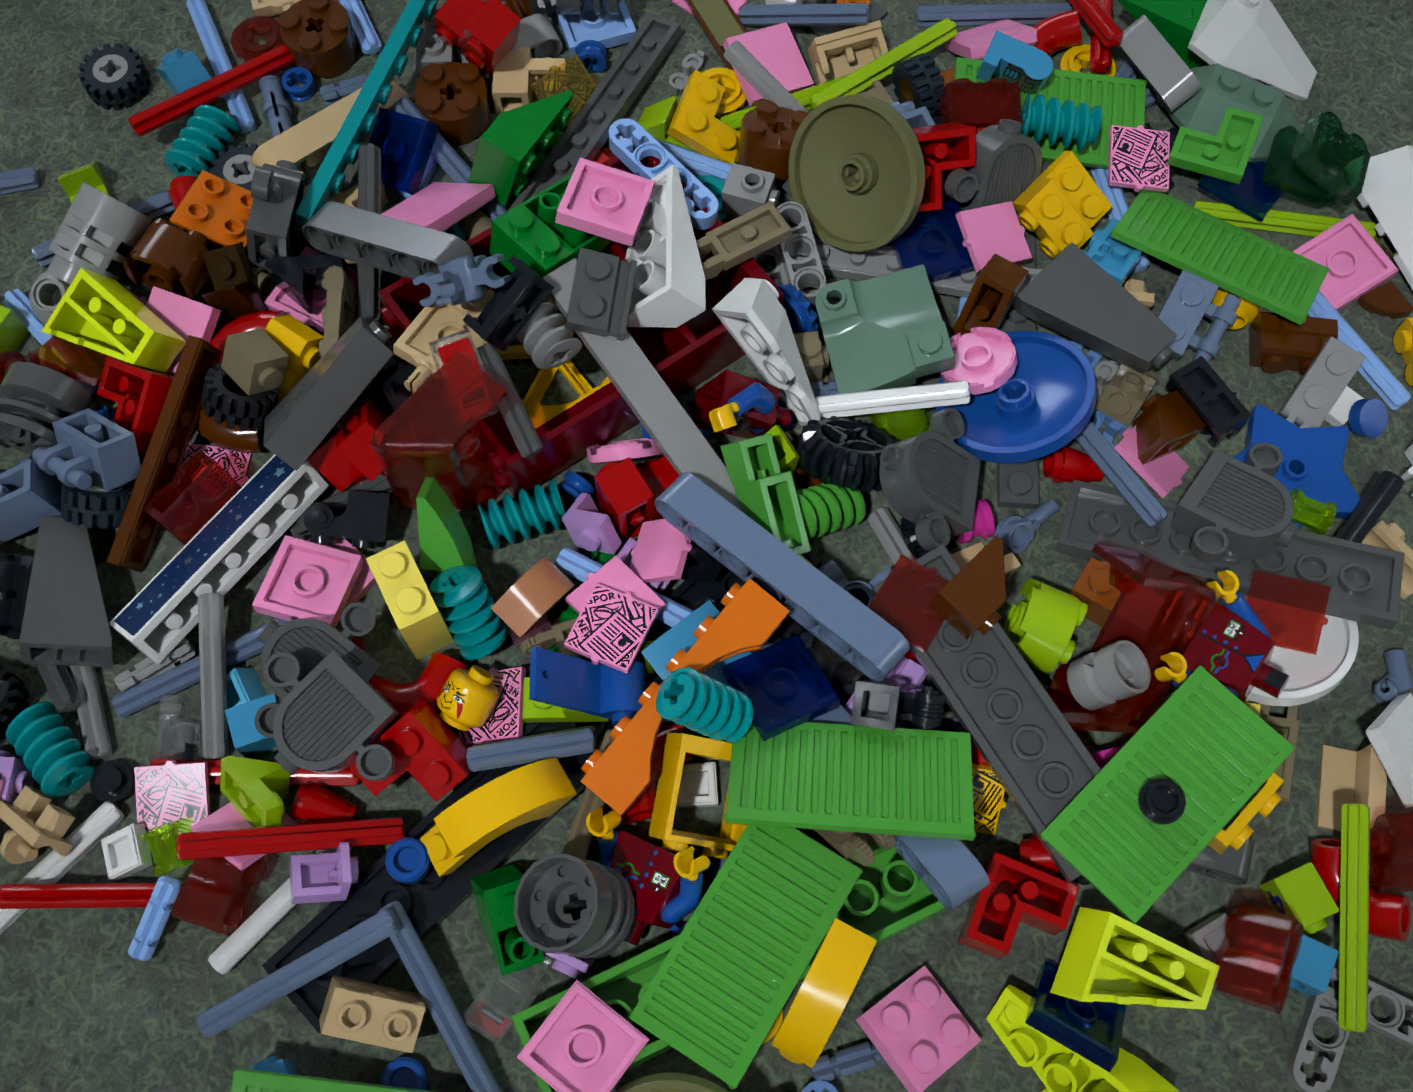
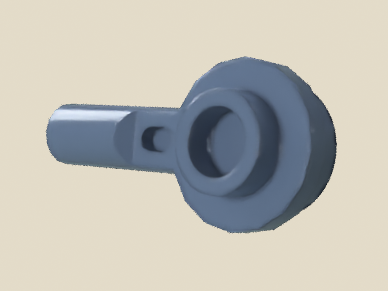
[994,499,1059,554]

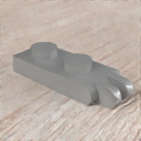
[1279,337,1367,428]

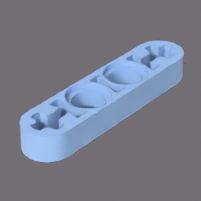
[608,118,719,230]

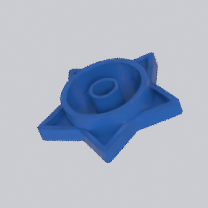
[1234,404,1361,529]

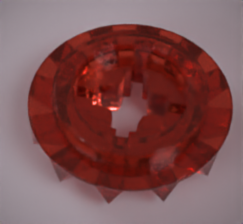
[231,16,284,62]

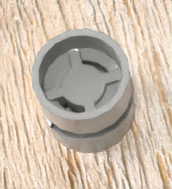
[1067,640,1151,711]

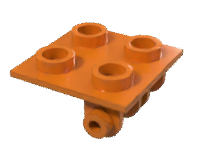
[169,170,253,256]

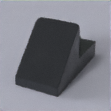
[265,254,351,314]

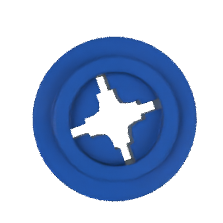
[778,283,818,334]

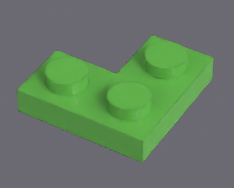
[1167,106,1264,184]

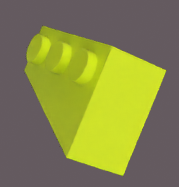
[41,268,186,373]
[1050,907,1220,1010]

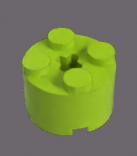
[1003,578,1088,674]

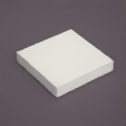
[1365,692,1413,808]

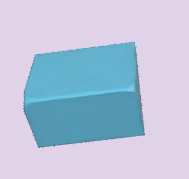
[226,668,267,709]

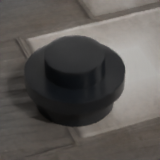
[90,760,135,804]
[1138,778,1186,825]

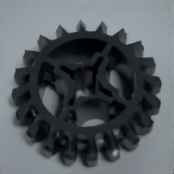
[796,415,899,492]

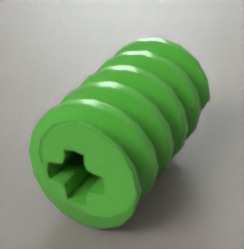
[796,483,866,541]

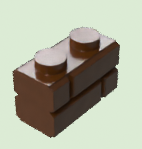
[1249,312,1338,375]

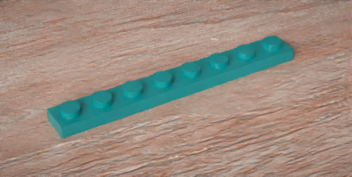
[295,0,438,232]

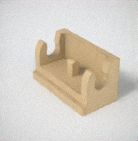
[807,20,888,84]

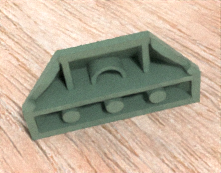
[1157,63,1300,163]

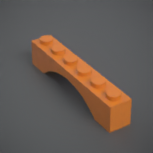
[580,578,790,816]

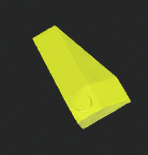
[986,984,1179,1092]

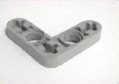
[1286,967,1413,1092]

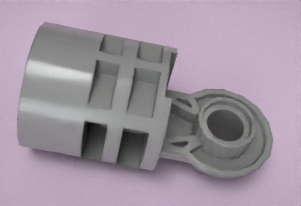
[29,182,152,324]

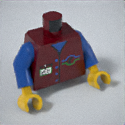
[692,369,791,439]
[1154,570,1290,703]
[586,807,710,945]

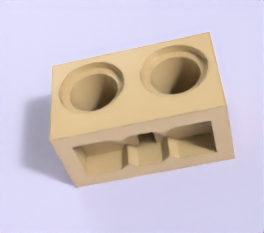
[319,975,426,1053]

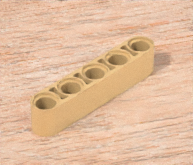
[251,80,415,179]

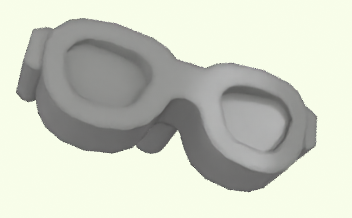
[669,50,705,96]
[1093,359,1119,403]

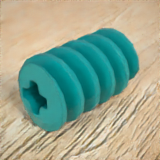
[1019,93,1102,152]
[164,105,241,178]
[477,479,565,549]
[430,565,507,660]
[656,667,754,744]
[6,701,95,798]

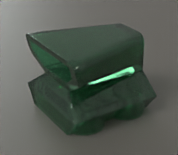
[1262,110,1371,209]

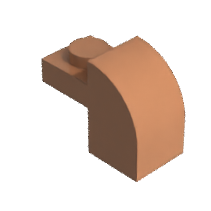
[491,557,575,638]

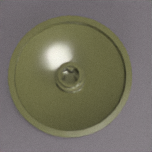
[788,94,925,252]

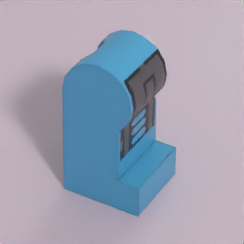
[976,30,1053,94]

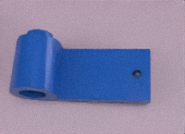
[529,647,646,726]

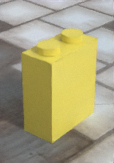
[366,540,454,660]

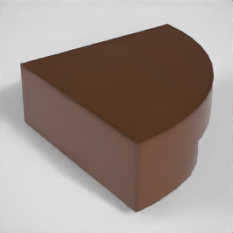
[1357,281,1413,319]

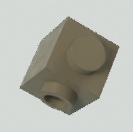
[221,328,289,396]

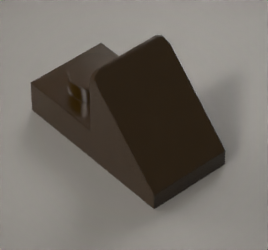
[202,242,266,322]

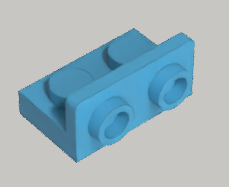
[1082,218,1144,286]

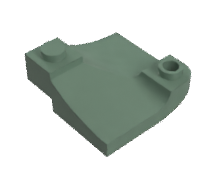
[815,264,955,394]

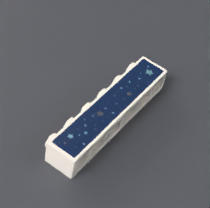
[108,454,329,664]

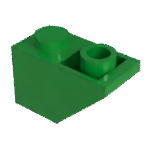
[470,864,545,976]

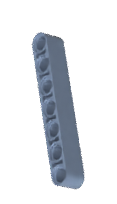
[654,472,910,682]
[769,667,990,911]

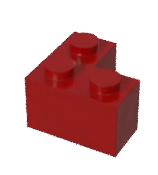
[434,0,521,74]
[912,123,976,212]
[97,357,174,453]
[307,396,401,492]
[594,456,679,544]
[349,697,471,802]
[957,852,1080,960]

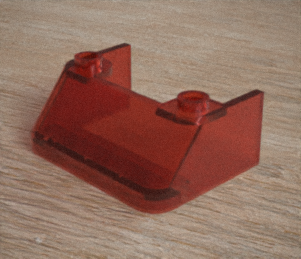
[371,351,508,510]
[1043,544,1216,733]

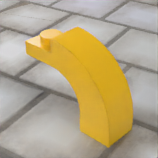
[420,757,577,877]
[771,918,877,1068]

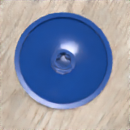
[935,331,1097,463]

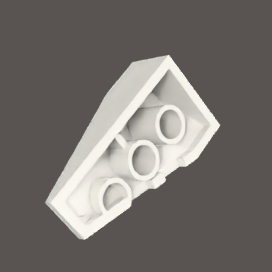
[1187,0,1317,100]
[1347,145,1413,290]
[625,165,706,328]
[712,278,821,427]

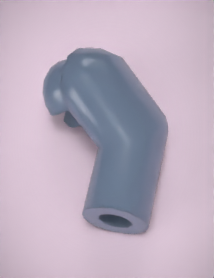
[1373,649,1412,705]

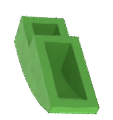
[720,433,811,555]
[416,477,477,575]

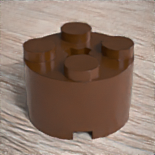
[278,0,358,79]
[415,62,492,146]
[736,100,809,186]
[124,219,211,301]

